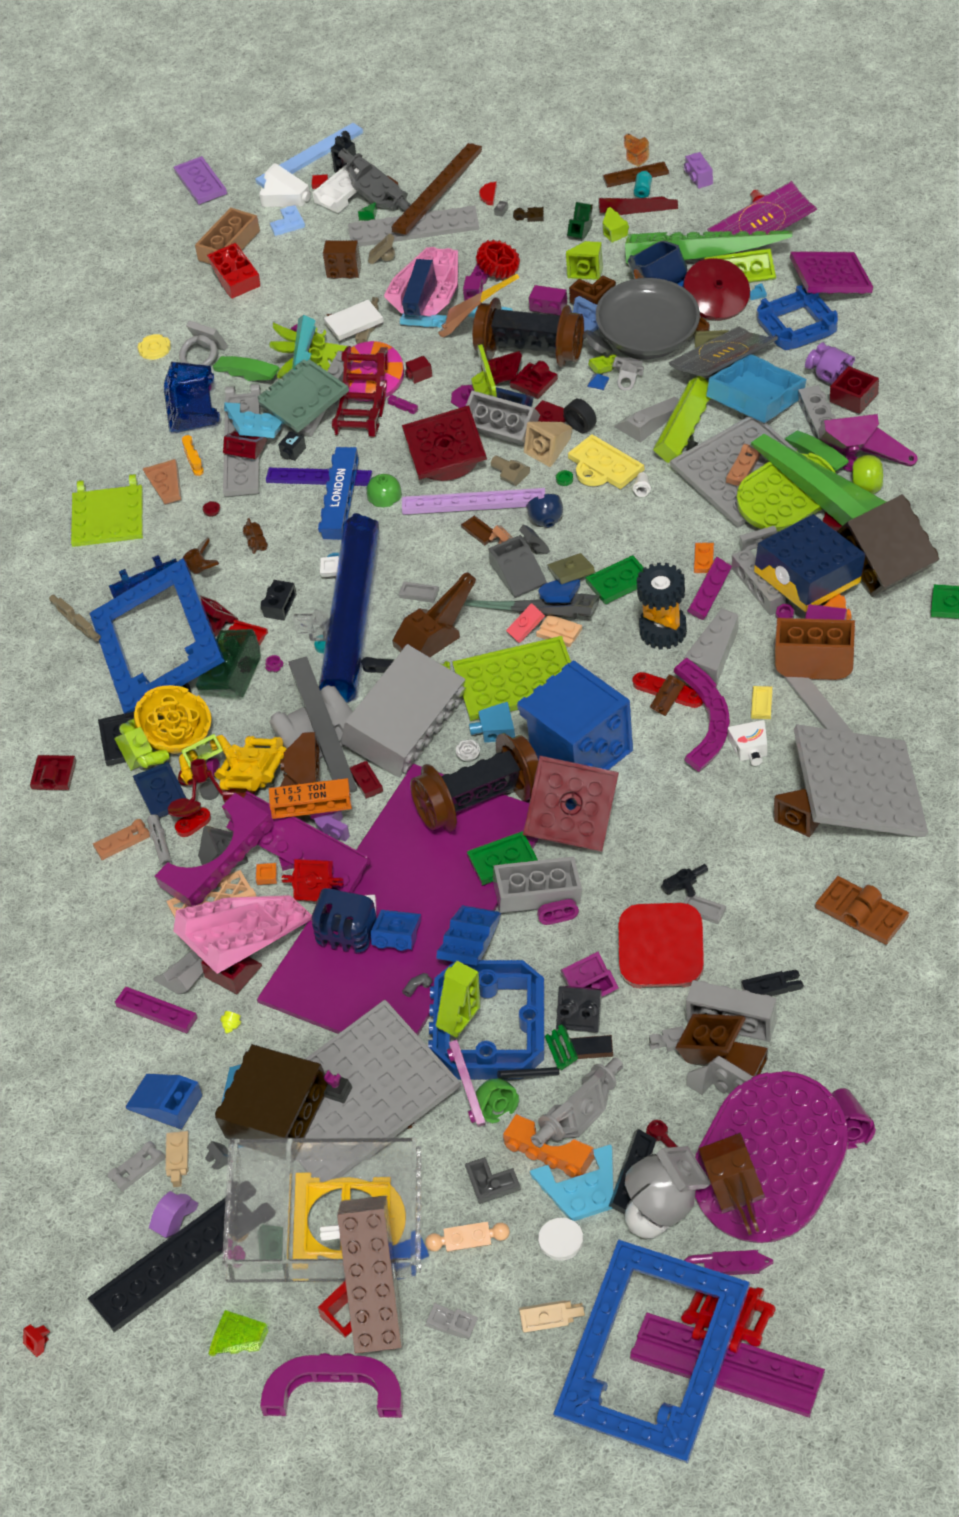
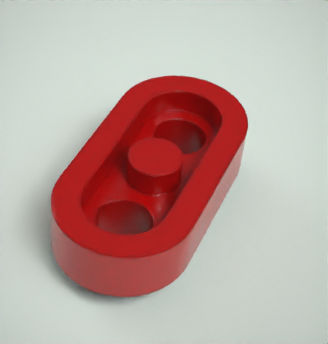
[175,807,211,837]

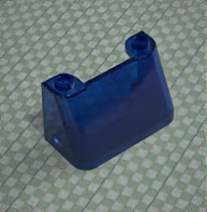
[164,361,220,433]

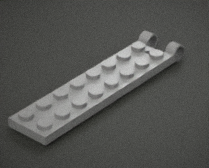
[223,383,261,497]

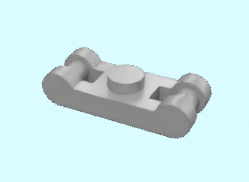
[108,1141,165,1191]

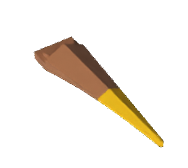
[438,274,520,337]

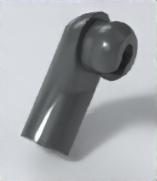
[402,973,433,997]

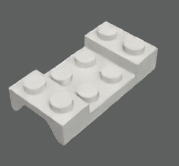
[313,164,359,213]

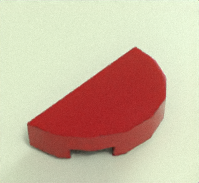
[479,181,497,206]

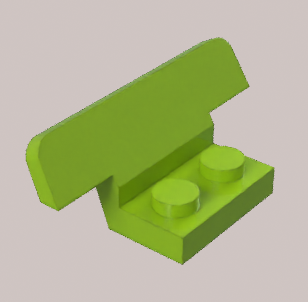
[471,344,497,397]

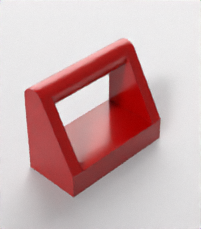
[318,1281,352,1338]

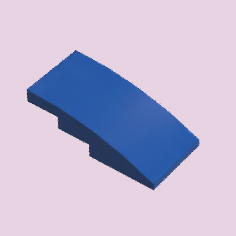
[436,905,501,966]

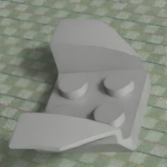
[687,1056,753,1095]

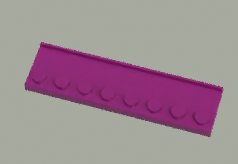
[226,791,371,893]
[630,1312,825,1418]

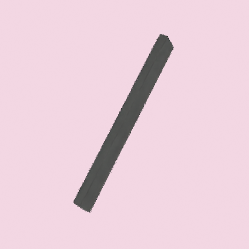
[289,656,357,793]

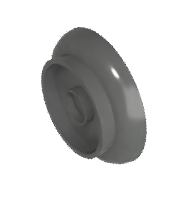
[596,278,700,359]

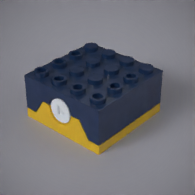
[754,514,865,612]

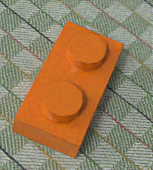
[694,543,714,573]

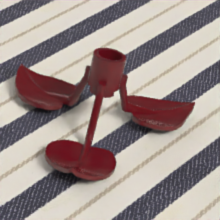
[168,759,256,817]

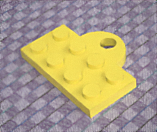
[568,434,645,489]

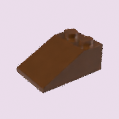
[675,1014,746,1065]

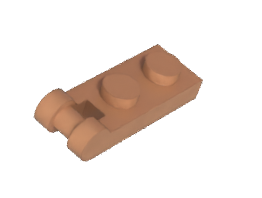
[726,443,761,486]
[93,819,150,860]

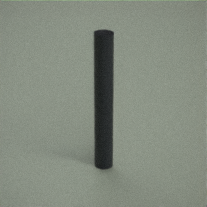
[497,1067,560,1079]

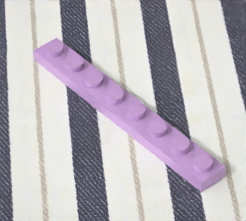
[402,488,545,514]

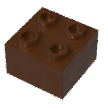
[323,240,361,278]

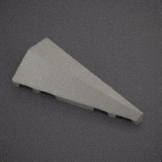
[153,950,203,994]

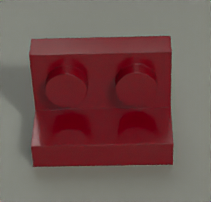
[199,595,238,637]

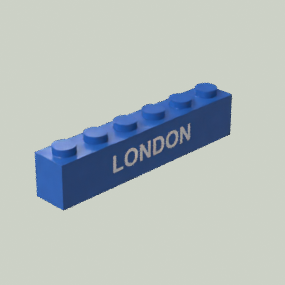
[318,447,359,540]

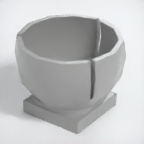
[625,1146,711,1227]

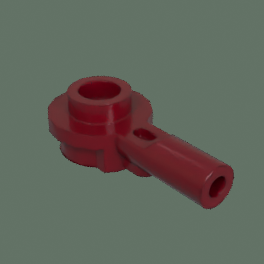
[646,1120,678,1148]

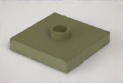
[547,553,595,584]

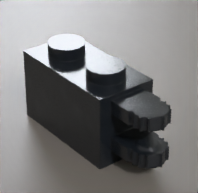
[331,131,356,173]

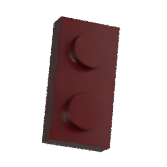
[350,760,383,799]

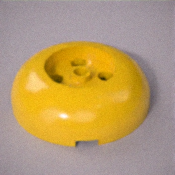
[134,685,211,754]

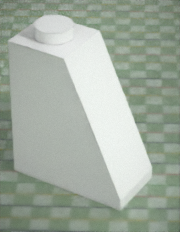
[260,163,311,207]

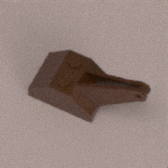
[392,572,476,657]
[280,732,320,787]
[699,1132,765,1235]

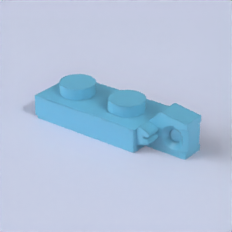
[400,313,447,328]

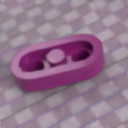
[537,899,579,925]

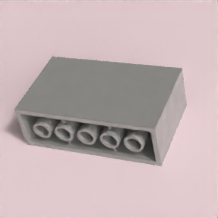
[341,644,466,778]

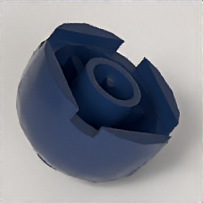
[526,494,563,528]

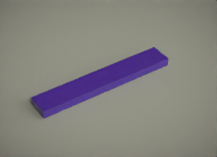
[265,467,372,486]

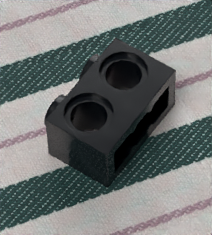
[260,580,297,621]

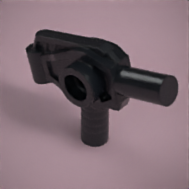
[661,864,708,897]

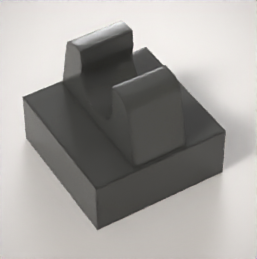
[205,1141,236,1170]

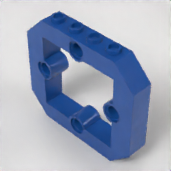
[428,960,544,1080]

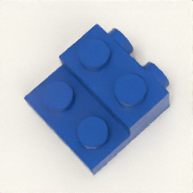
[371,910,421,951]

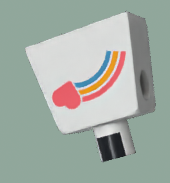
[728,720,767,766]

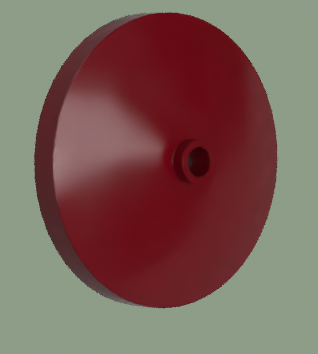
[683,258,750,321]

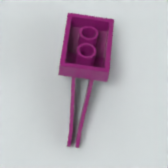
[818,414,918,466]

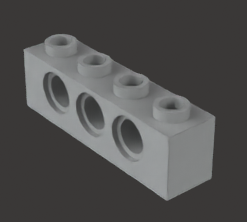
[798,385,836,440]
[732,548,786,616]

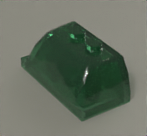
[195,629,261,697]

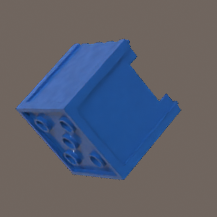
[517,660,633,770]

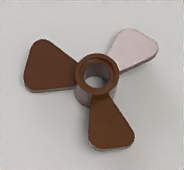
[168,537,219,574]

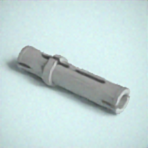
[147,815,172,867]

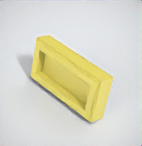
[751,686,772,719]

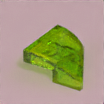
[208,1310,268,1356]

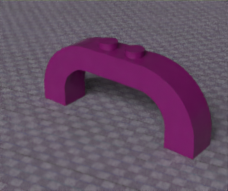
[260,1353,403,1418]

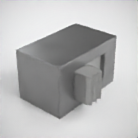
[494,201,508,217]

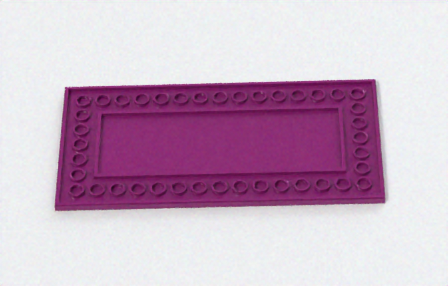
[257,764,539,1035]

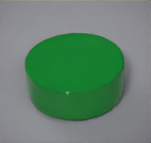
[556,470,574,486]

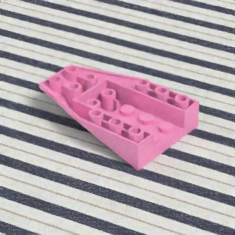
[173,895,312,974]

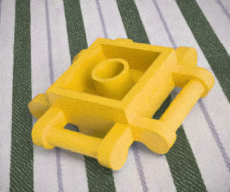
[214,736,286,791]

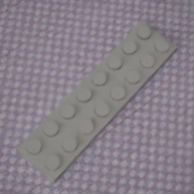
[348,206,479,247]

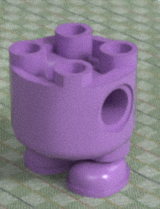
[805,342,855,385]

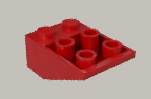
[207,242,260,299]

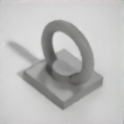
[179,321,228,371]

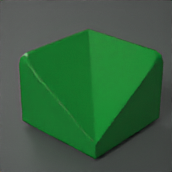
[358,202,377,221]

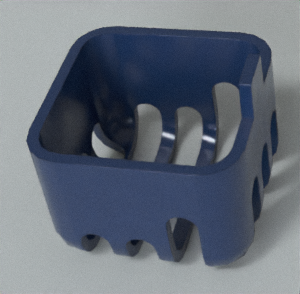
[311,888,377,954]

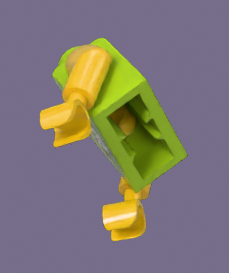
[179,734,239,784]

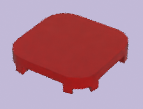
[618,903,704,989]

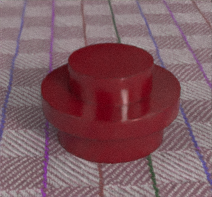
[202,501,220,517]

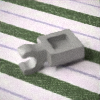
[649,1026,684,1052]

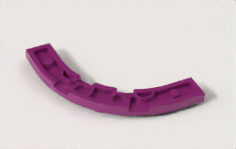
[673,657,730,772]

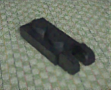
[741,970,804,996]

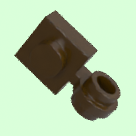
[513,207,544,222]

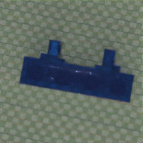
[109,555,177,598]

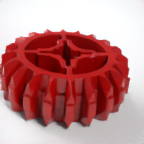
[476,239,520,280]

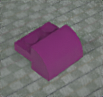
[560,951,619,997]

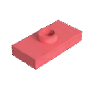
[506,603,545,643]

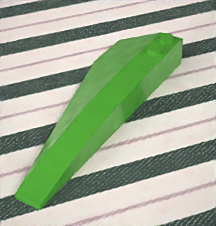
[625,230,793,263]
[751,434,886,526]

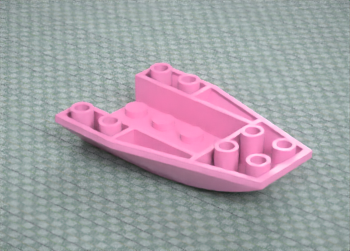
[384,247,458,316]

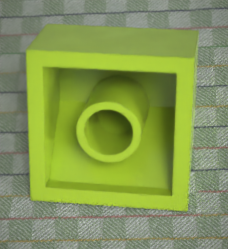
[566,241,603,280]

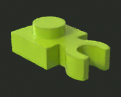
[588,355,616,374]

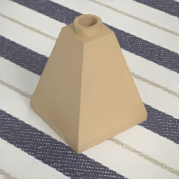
[524,422,572,467]

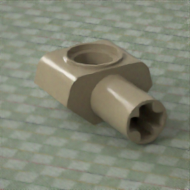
[491,455,530,486]

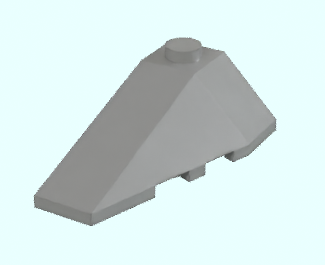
[615,397,679,443]

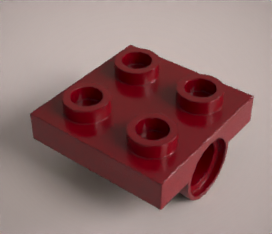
[481,351,522,385]
[510,360,558,399]
[30,755,76,790]

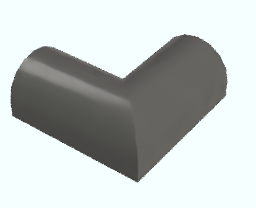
[465,1157,521,1204]

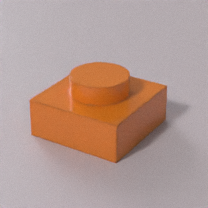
[256,863,277,885]

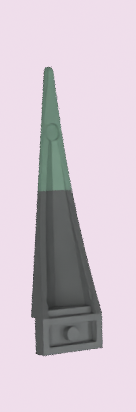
[463,593,599,618]

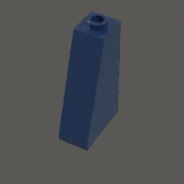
[402,259,437,316]

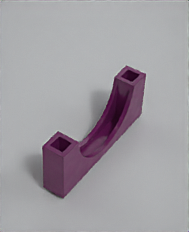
[154,793,274,907]

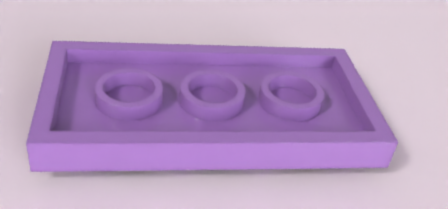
[174,156,227,205]

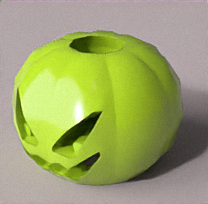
[853,455,884,494]

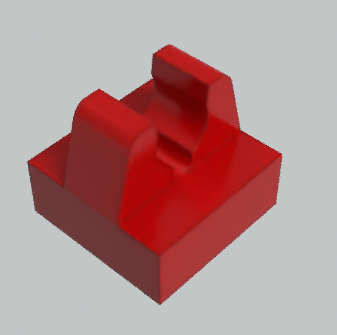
[23,1324,50,1357]

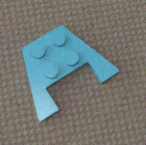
[224,402,285,438]
[530,1144,613,1221]

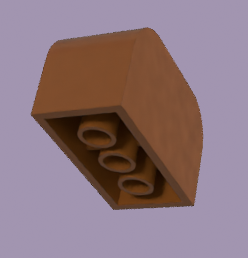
[775,618,855,680]

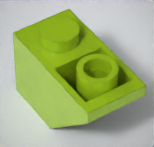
[602,207,629,243]

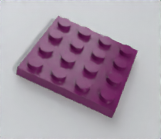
[790,251,873,294]

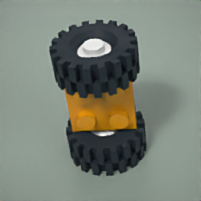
[637,562,687,650]

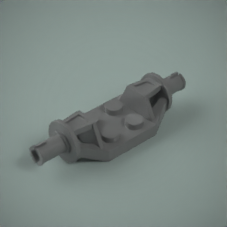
[338,148,411,211]

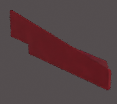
[598,196,678,215]

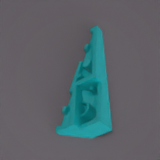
[292,315,316,370]

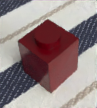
[405,355,433,384]

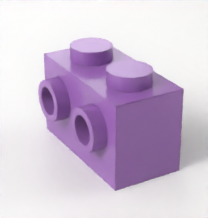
[684,152,713,189]

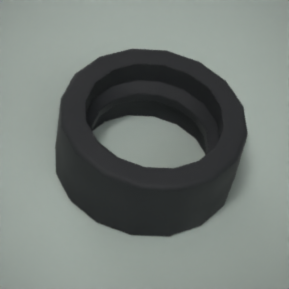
[563,398,597,434]

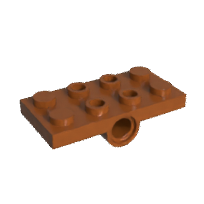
[815,876,909,945]

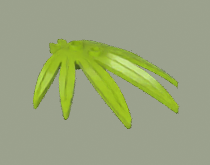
[269,322,347,379]

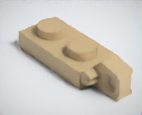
[165,1131,189,1187]
[519,1300,585,1333]

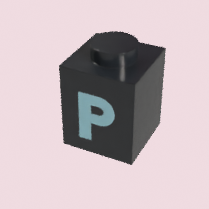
[278,431,306,461]

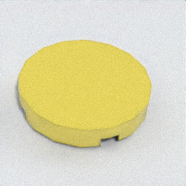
[138,334,171,360]

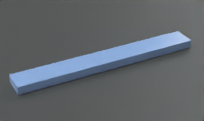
[255,123,363,188]

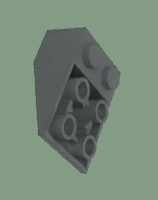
[488,535,547,598]

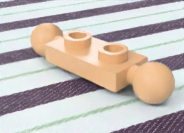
[425,1222,510,1252]

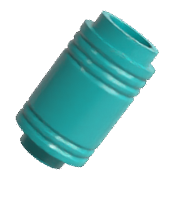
[634,171,652,198]

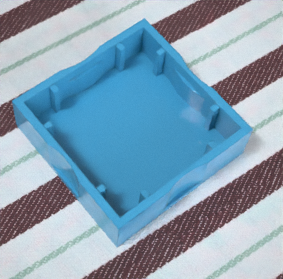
[707,354,807,423]

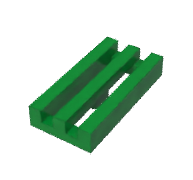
[545,1024,578,1071]

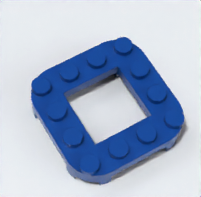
[757,285,838,350]

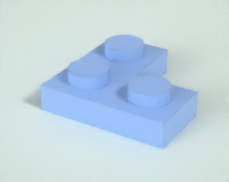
[270,205,305,236]

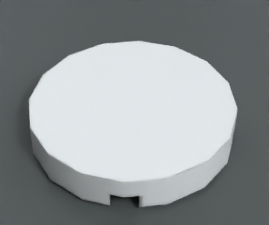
[538,1218,583,1261]

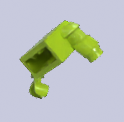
[115,719,169,771]

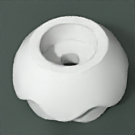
[456,740,480,762]

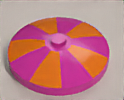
[342,341,404,401]

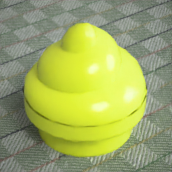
[220,1011,241,1034]

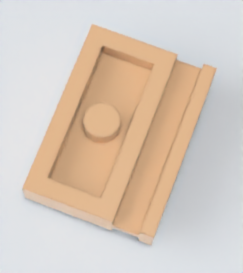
[536,615,582,647]

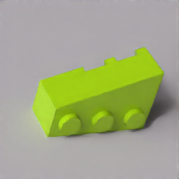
[436,961,480,1038]

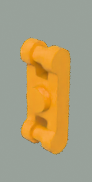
[182,435,204,476]

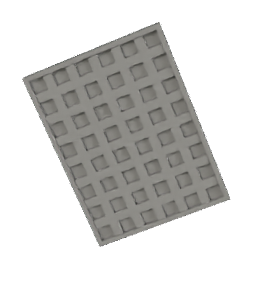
[295,1000,461,1182]

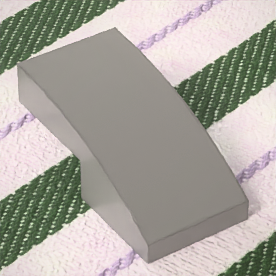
[425,1303,478,1339]

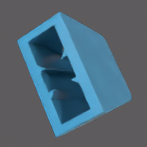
[469,702,515,743]

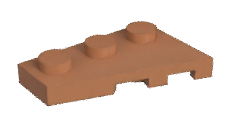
[143,459,181,504]

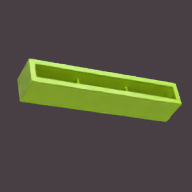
[653,375,711,463]

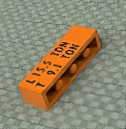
[269,778,352,819]

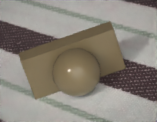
[368,234,395,264]

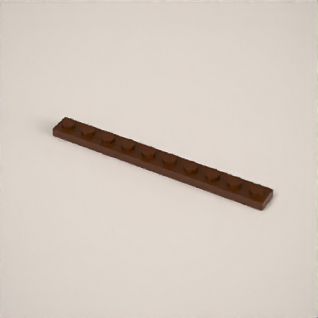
[391,143,482,235]

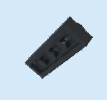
[609,1129,657,1214]

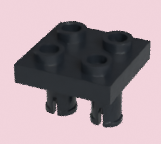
[556,985,602,1032]

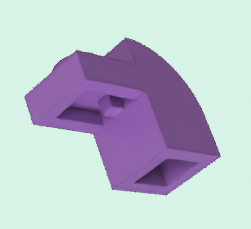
[314,811,350,842]
[149,1191,198,1238]

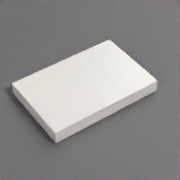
[324,300,384,341]

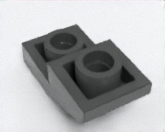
[519,524,550,554]

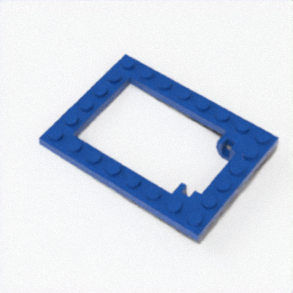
[90,559,224,713]
[553,1239,750,1463]

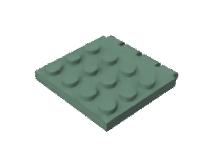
[257,359,349,433]

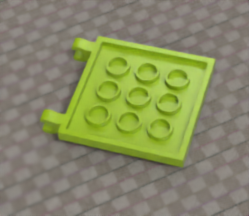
[71,474,143,547]

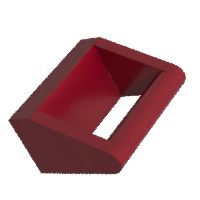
[223,431,267,459]

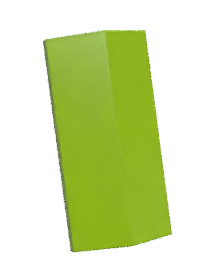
[704,249,776,283]

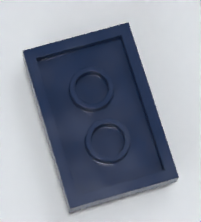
[133,762,186,818]

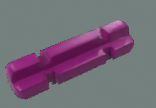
[387,395,418,414]

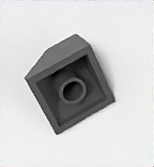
[198,825,249,868]

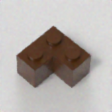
[569,275,616,305]

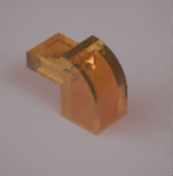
[624,133,649,167]

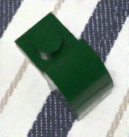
[567,202,593,238]

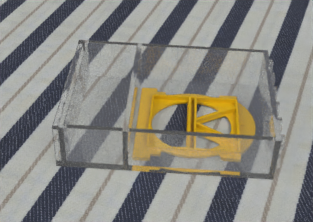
[222,1138,422,1283]

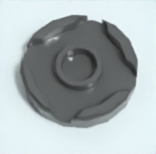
[582,330,613,356]

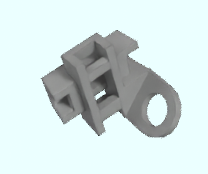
[612,357,644,391]

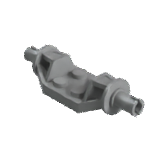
[531,1057,623,1148]

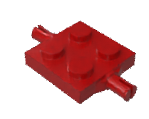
[281,859,343,901]

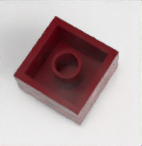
[830,366,879,414]

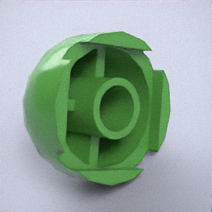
[366,474,402,508]
[476,1078,519,1123]

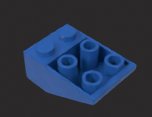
[126,1073,202,1130]

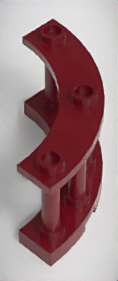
[332,346,388,437]

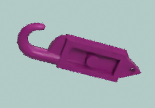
[684,1250,773,1275]

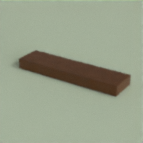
[603,161,669,188]

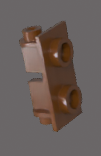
[243,518,268,554]
[650,674,685,716]

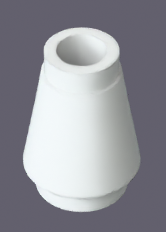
[633,472,651,497]

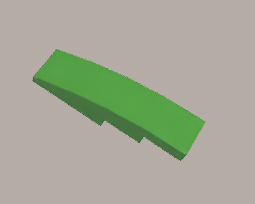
[213,356,280,381]
[784,430,849,471]

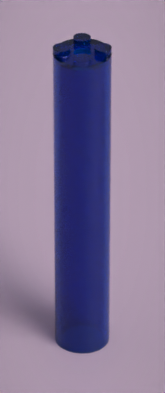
[319,513,380,702]

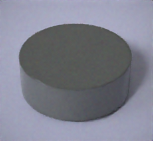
[200,781,220,800]

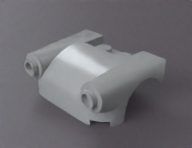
[269,685,353,760]

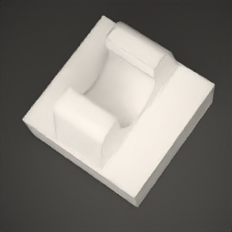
[320,556,340,577]

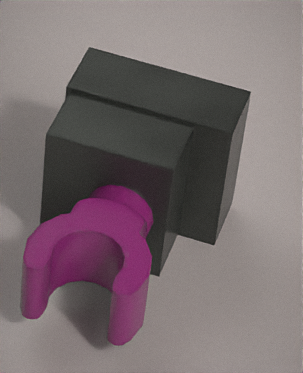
[323,1070,353,1103]

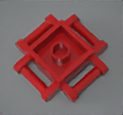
[681,1287,776,1353]

